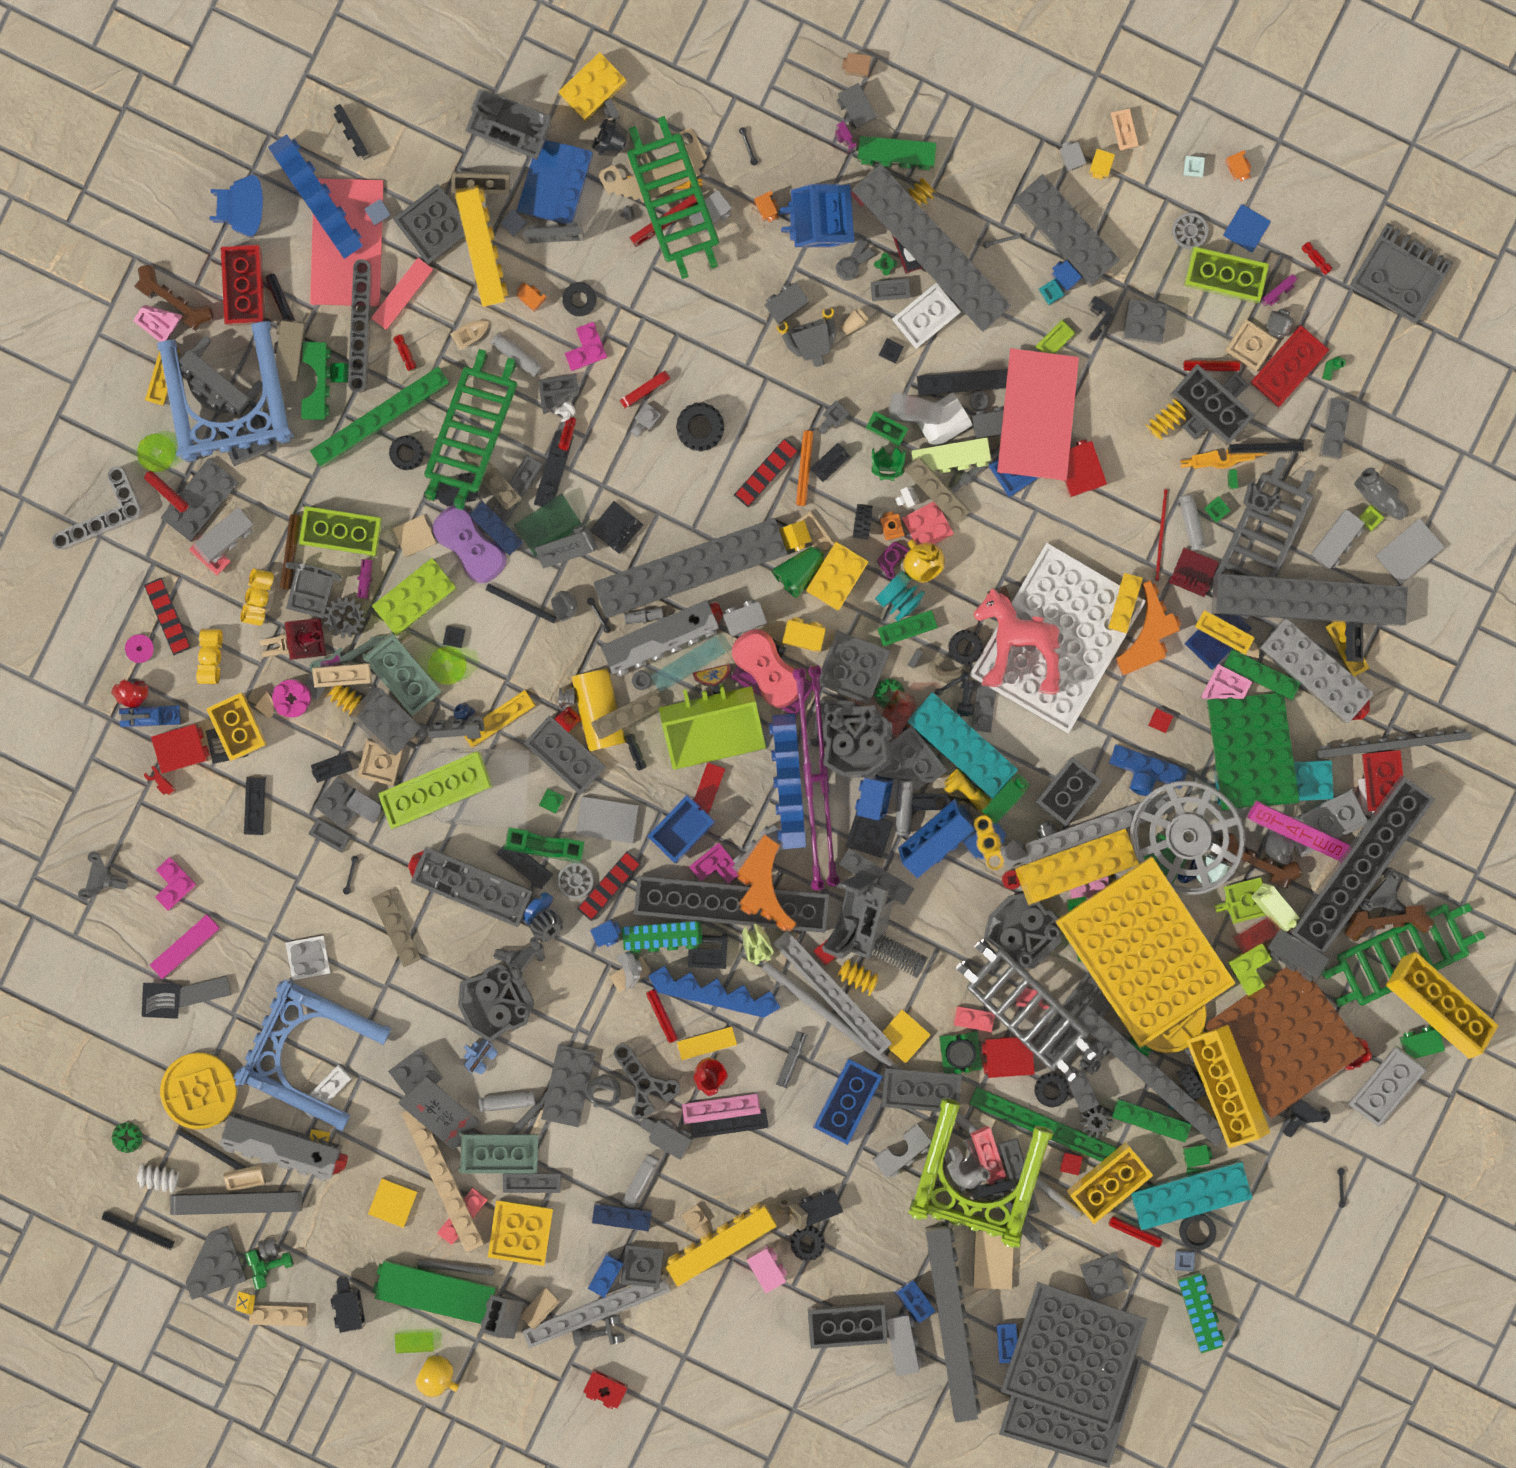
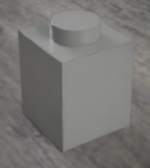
[1059,141,1086,172]

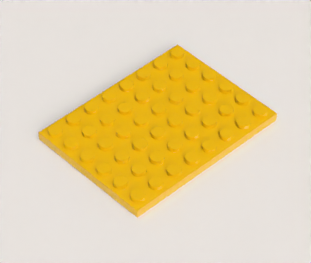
[1055,857,1236,1048]

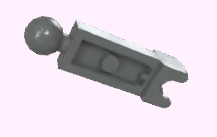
[415,716,485,739]

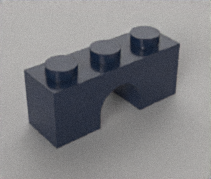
[468,500,523,556]
[592,1202,652,1232]

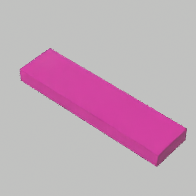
[150,914,220,979]

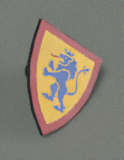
[693,664,731,695]

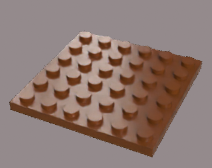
[1205,967,1366,1119]

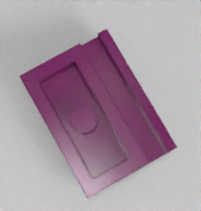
[835,121,857,154]
[1260,274,1298,307]

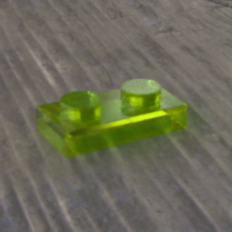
[394,1331,434,1354]

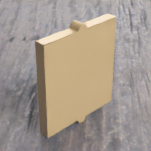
[393,515,436,557]

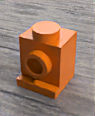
[1225,150,1251,182]
[754,191,779,223]
[516,282,547,312]
[880,511,905,541]

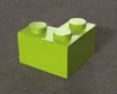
[1227,942,1272,996]

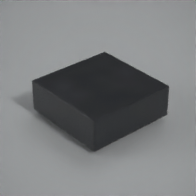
[878,338,904,364]
[443,626,465,648]

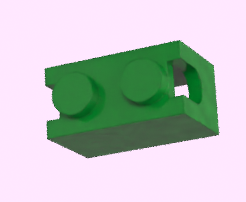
[865,411,908,447]
[1399,1025,1445,1059]

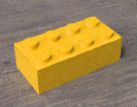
[1067,1142,1153,1224]

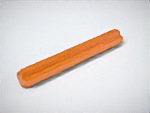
[796,430,813,506]

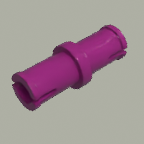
[357,559,373,599]

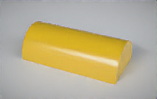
[571,668,626,751]

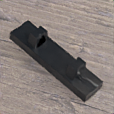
[534,431,574,510]

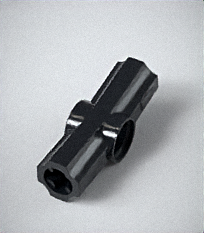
[912,793,971,812]

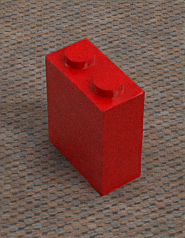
[1064,439,1107,498]
[151,724,210,774]
[982,1036,1035,1078]

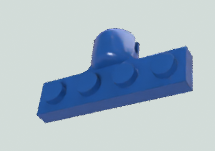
[1109,744,1188,796]

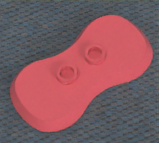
[732,629,799,708]

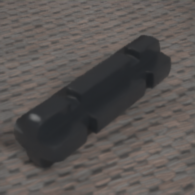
[625,734,647,771]

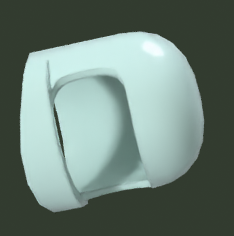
[1196,854,1229,884]

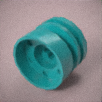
[875,571,925,621]

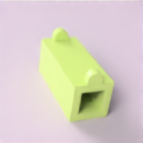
[1251,884,1300,932]

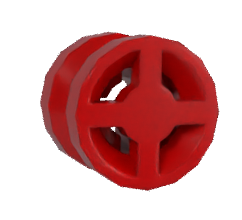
[1002,870,1020,890]

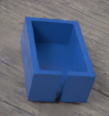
[647,795,717,863]

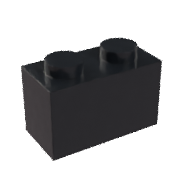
[799,1188,843,1226]

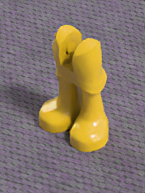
[944,769,991,816]

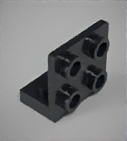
[1086,295,1114,343]

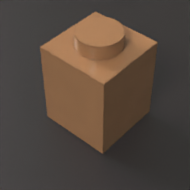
[842,53,871,78]

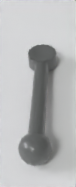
[983,234,1022,248]

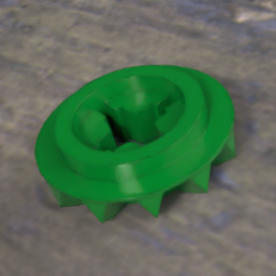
[874,678,905,709]
[111,1122,143,1153]

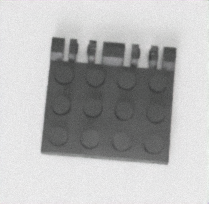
[1350,222,1453,324]

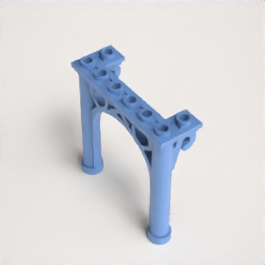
[157,321,295,462]
[234,978,392,1132]

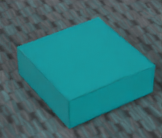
[1038,279,1065,305]

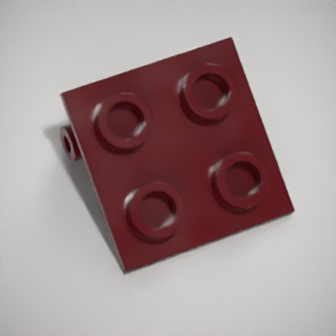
[1169,547,1219,597]

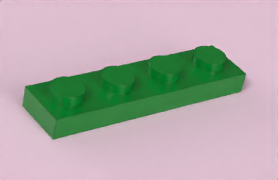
[1223,649,1300,700]

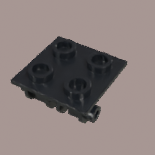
[590,501,643,555]

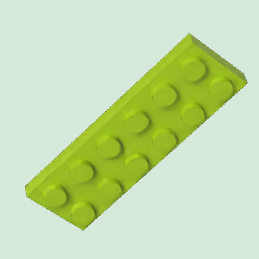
[378,751,493,829]

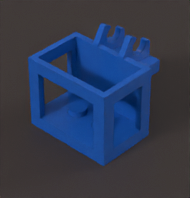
[780,184,854,248]

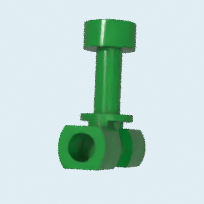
[245,1249,294,1290]

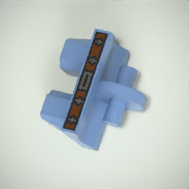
[464,1038,498,1075]

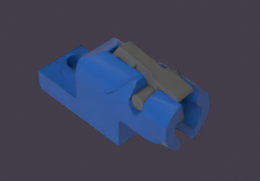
[119,705,181,727]

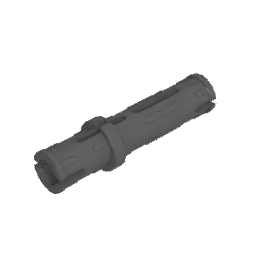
[776,1031,808,1089]

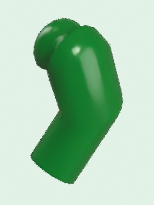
[1322,356,1346,381]

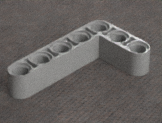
[889,393,942,425]
[52,467,143,550]

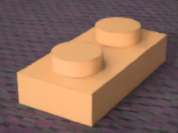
[1111,108,1139,151]

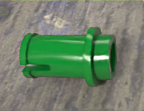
[1128,1036,1152,1058]

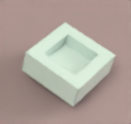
[1183,156,1205,178]

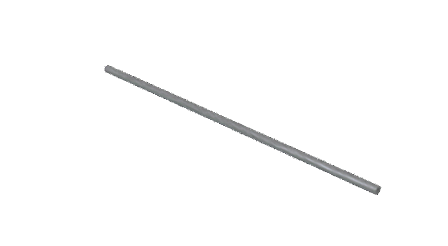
[761,961,1083,1218]

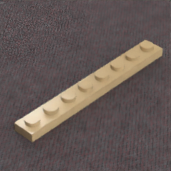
[401,1111,484,1253]

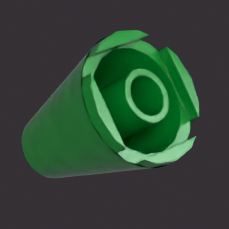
[771,546,824,598]

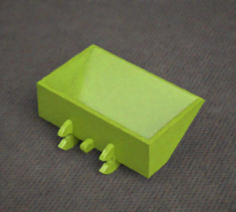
[659,683,766,770]

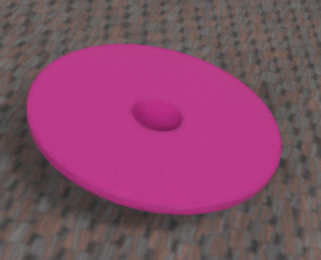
[125,634,154,663]

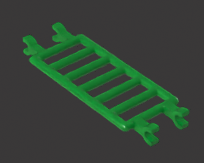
[627,116,719,279]
[424,349,517,510]
[1323,903,1485,1007]

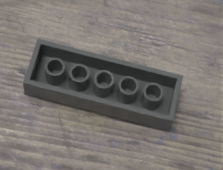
[1013,174,1120,287]

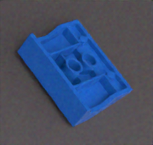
[516,140,593,226]

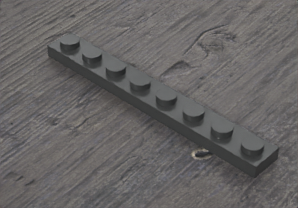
[1316,728,1472,758]

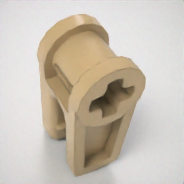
[259,634,289,657]

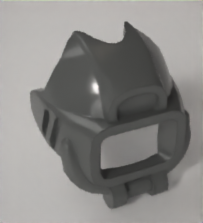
[587,1074,621,1110]

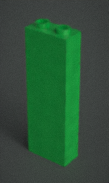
[372,1259,497,1324]

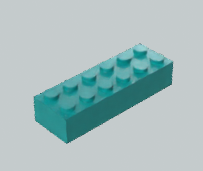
[906,692,1018,798]
[1214,761,1333,804]
[1130,1160,1253,1230]

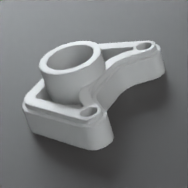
[617,952,642,989]

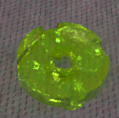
[137,434,176,472]
[428,646,467,685]

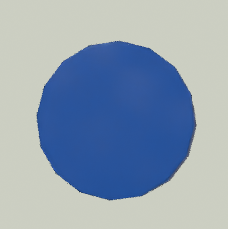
[522,892,553,926]

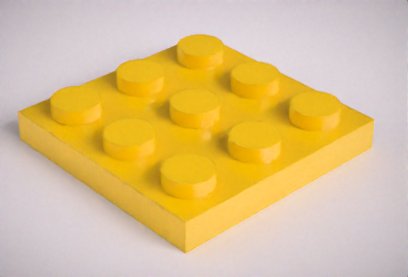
[487,1200,553,1266]

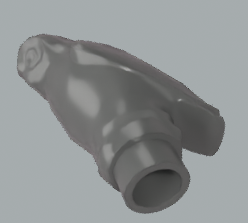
[1354,467,1409,520]

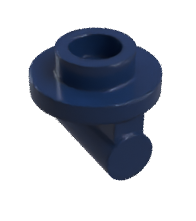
[453,703,476,720]

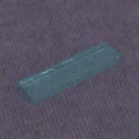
[650,636,725,692]

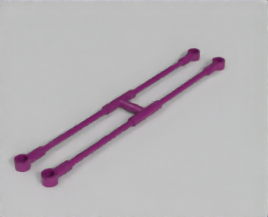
[793,665,840,890]

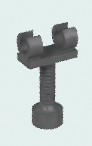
[572,1315,625,1346]

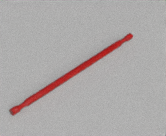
[1155,489,1168,581]

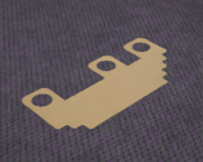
[598,128,707,203]

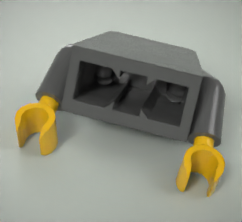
[776,308,837,367]

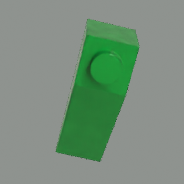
[982,772,1031,824]

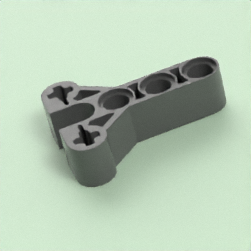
[614,1043,680,1119]

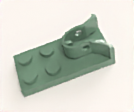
[362,631,442,716]
[458,1132,538,1173]

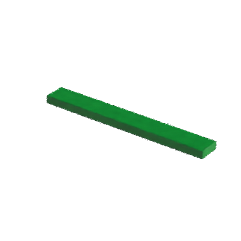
[969,1086,1117,1162]

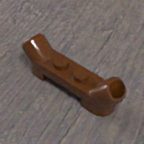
[134,265,213,331]
[1219,833,1302,889]
[1344,905,1435,942]

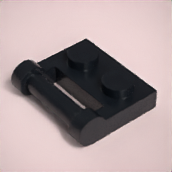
[688,934,728,969]

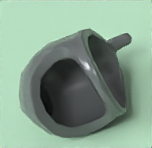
[1263,831,1295,864]

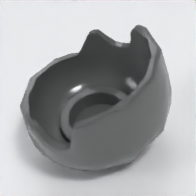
[551,590,578,621]

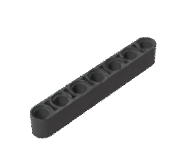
[348,259,372,393]
[170,1191,302,1215]

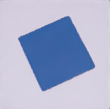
[1223,204,1271,253]

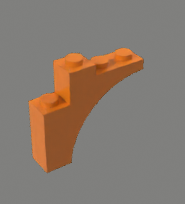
[1115,581,1181,676]
[736,835,796,931]

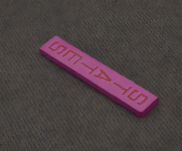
[1247,801,1350,861]

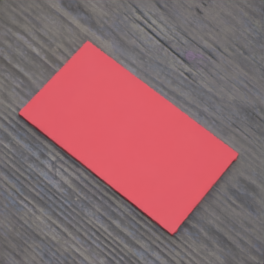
[310,178,384,307]
[997,348,1079,481]

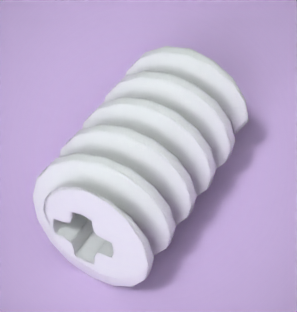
[137,1163,179,1193]

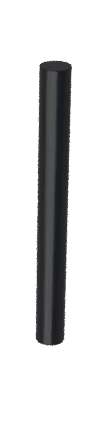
[485,583,557,624]
[177,1128,246,1170]

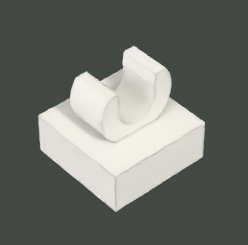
[895,486,920,508]

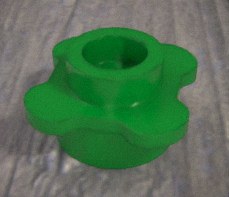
[874,253,897,276]

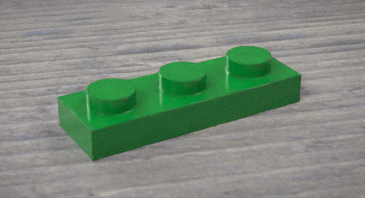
[877,610,938,647]

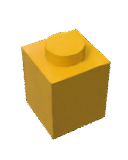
[1089,149,1115,180]
[779,520,812,552]

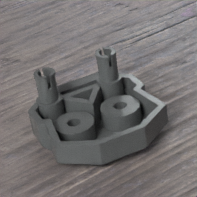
[823,706,892,778]
[983,893,1061,969]
[458,963,535,1042]

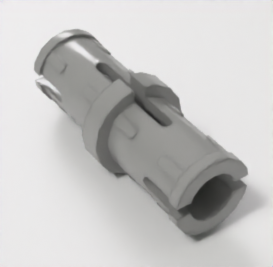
[624,607,663,625]

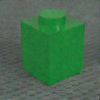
[1182,1143,1212,1168]

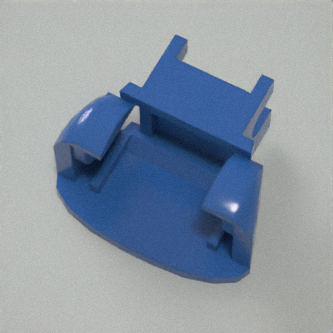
[209,175,263,239]

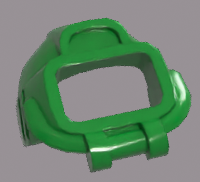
[871,446,906,481]

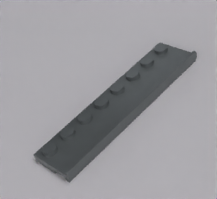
[1033,971,1112,1063]

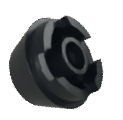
[592,119,627,156]

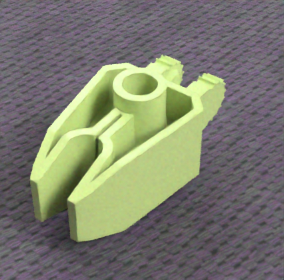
[742,924,774,965]

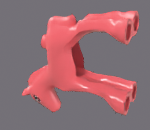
[973,588,1060,695]

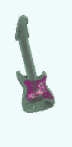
[309,636,388,674]

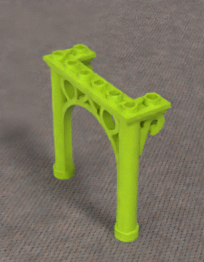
[908,1098,1053,1248]

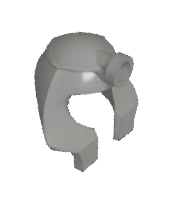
[944,1137,990,1189]

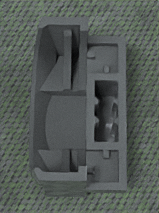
[465,89,552,160]
[822,870,894,959]

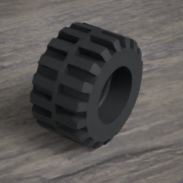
[676,402,724,452]

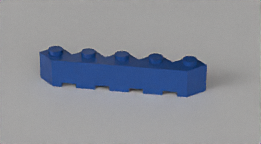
[268,134,363,259]
[769,714,806,849]
[648,965,780,1018]

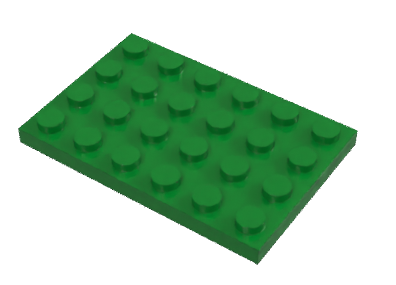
[1207,693,1299,810]

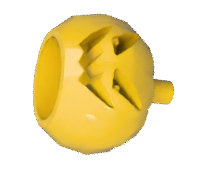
[903,539,945,583]
[415,1355,460,1398]

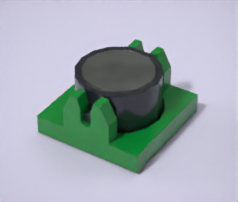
[939,1031,982,1074]

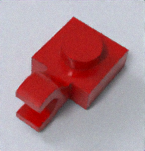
[144,766,176,795]

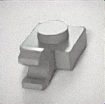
[631,403,661,437]

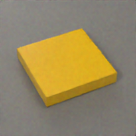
[882,1009,931,1063]
[368,1178,418,1228]

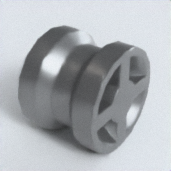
[559,687,575,706]
[258,1237,279,1259]

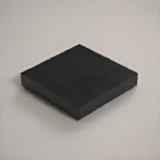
[845,810,893,858]

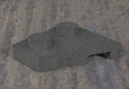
[538,374,579,414]

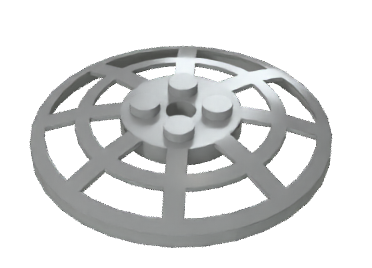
[1130,781,1245,895]

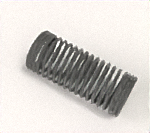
[873,935,928,978]

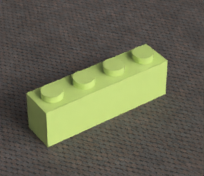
[911,438,992,474]

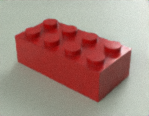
[221,245,265,326]

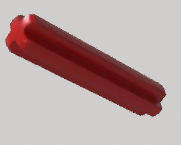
[1183,360,1240,371]
[144,471,189,513]
[646,989,678,1043]
[1108,1216,1163,1248]

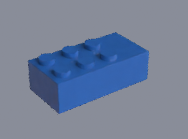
[898,799,975,879]
[813,1058,883,1145]

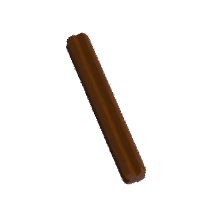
[280,514,301,590]

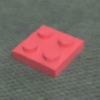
[902,501,954,545]

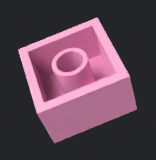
[747,1244,787,1293]

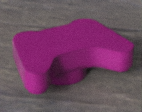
[877,542,909,579]

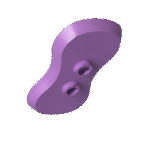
[433,505,507,583]

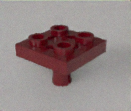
[284,618,326,660]

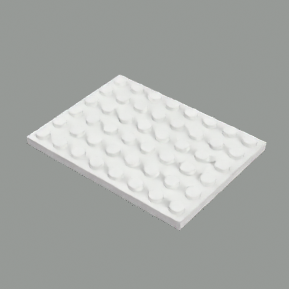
[969,543,1146,734]

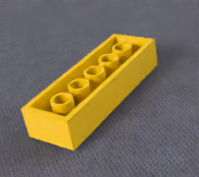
[455,185,508,307]
[1015,828,1139,905]
[1386,951,1499,1059]
[1186,1025,1271,1148]
[666,1202,777,1287]

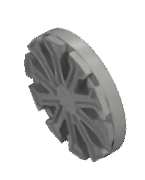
[1172,213,1208,249]
[557,863,593,899]

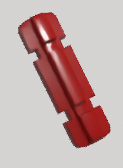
[1301,241,1333,275]
[393,334,417,371]
[559,416,577,451]

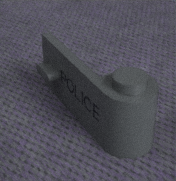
[534,524,597,568]

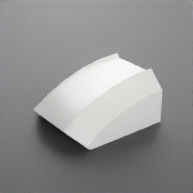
[917,393,973,446]

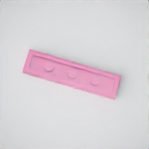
[682,1093,761,1124]

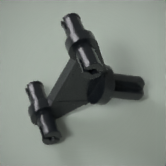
[1283,1099,1331,1138]

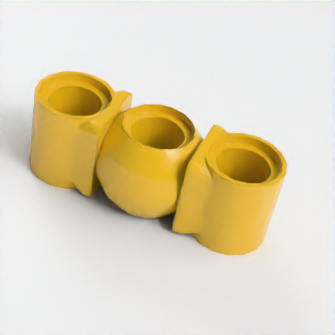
[240,568,274,626]
[196,629,223,685]
[974,815,1004,870]

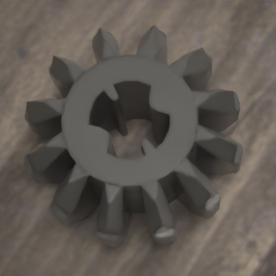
[530,909,563,942]
[1080,1106,1113,1138]

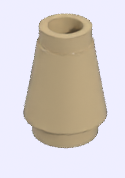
[840,307,869,335]

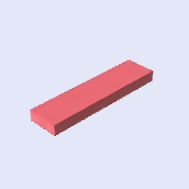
[371,258,433,330]

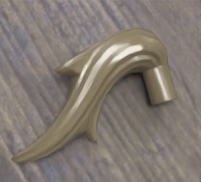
[928,654,978,684]

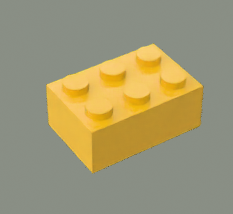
[558,52,627,123]
[806,541,869,611]
[782,617,826,652]
[206,693,268,761]

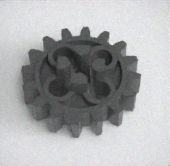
[324,597,366,638]

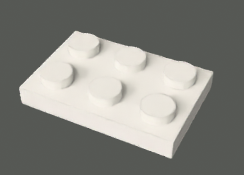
[892,283,961,349]

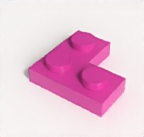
[565,322,607,372]
[689,842,738,884]
[155,857,197,911]

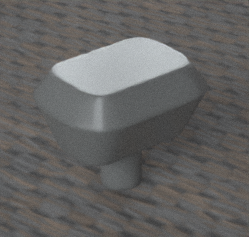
[620,205,634,220]

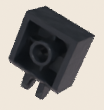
[424,473,481,507]
[330,1275,366,1333]

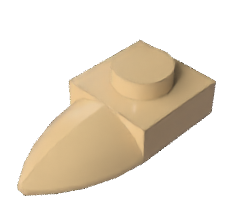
[451,321,489,350]
[681,1204,712,1238]

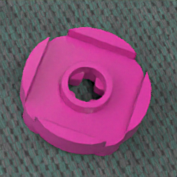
[272,678,312,718]

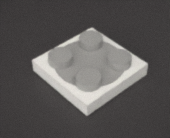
[285,935,331,980]

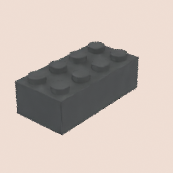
[1170,364,1255,445]
[808,1302,888,1349]

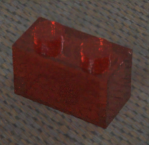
[882,689,917,737]
[1231,917,1277,954]

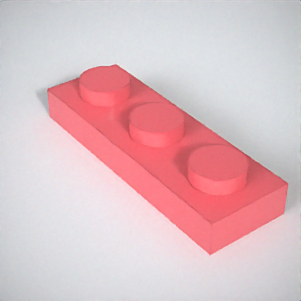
[971,1125,1006,1185]
[437,1188,488,1245]

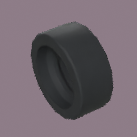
[1179,1214,1217,1251]

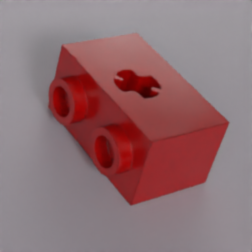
[583,1369,628,1409]

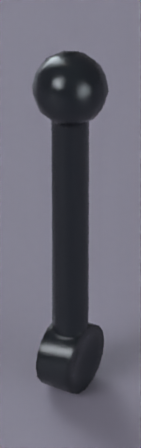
[739,127,758,166]
[587,598,611,633]
[934,672,969,696]
[343,856,359,895]
[1337,1168,1346,1208]

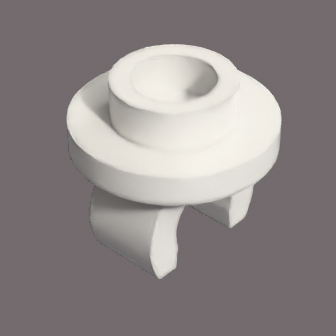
[555,402,576,422]

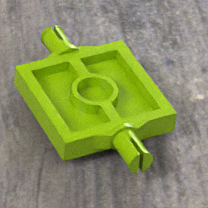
[1214,877,1279,924]

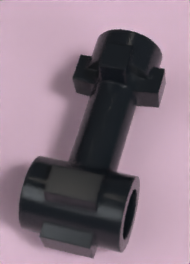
[957,680,975,717]

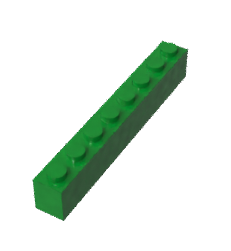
[310,367,450,468]

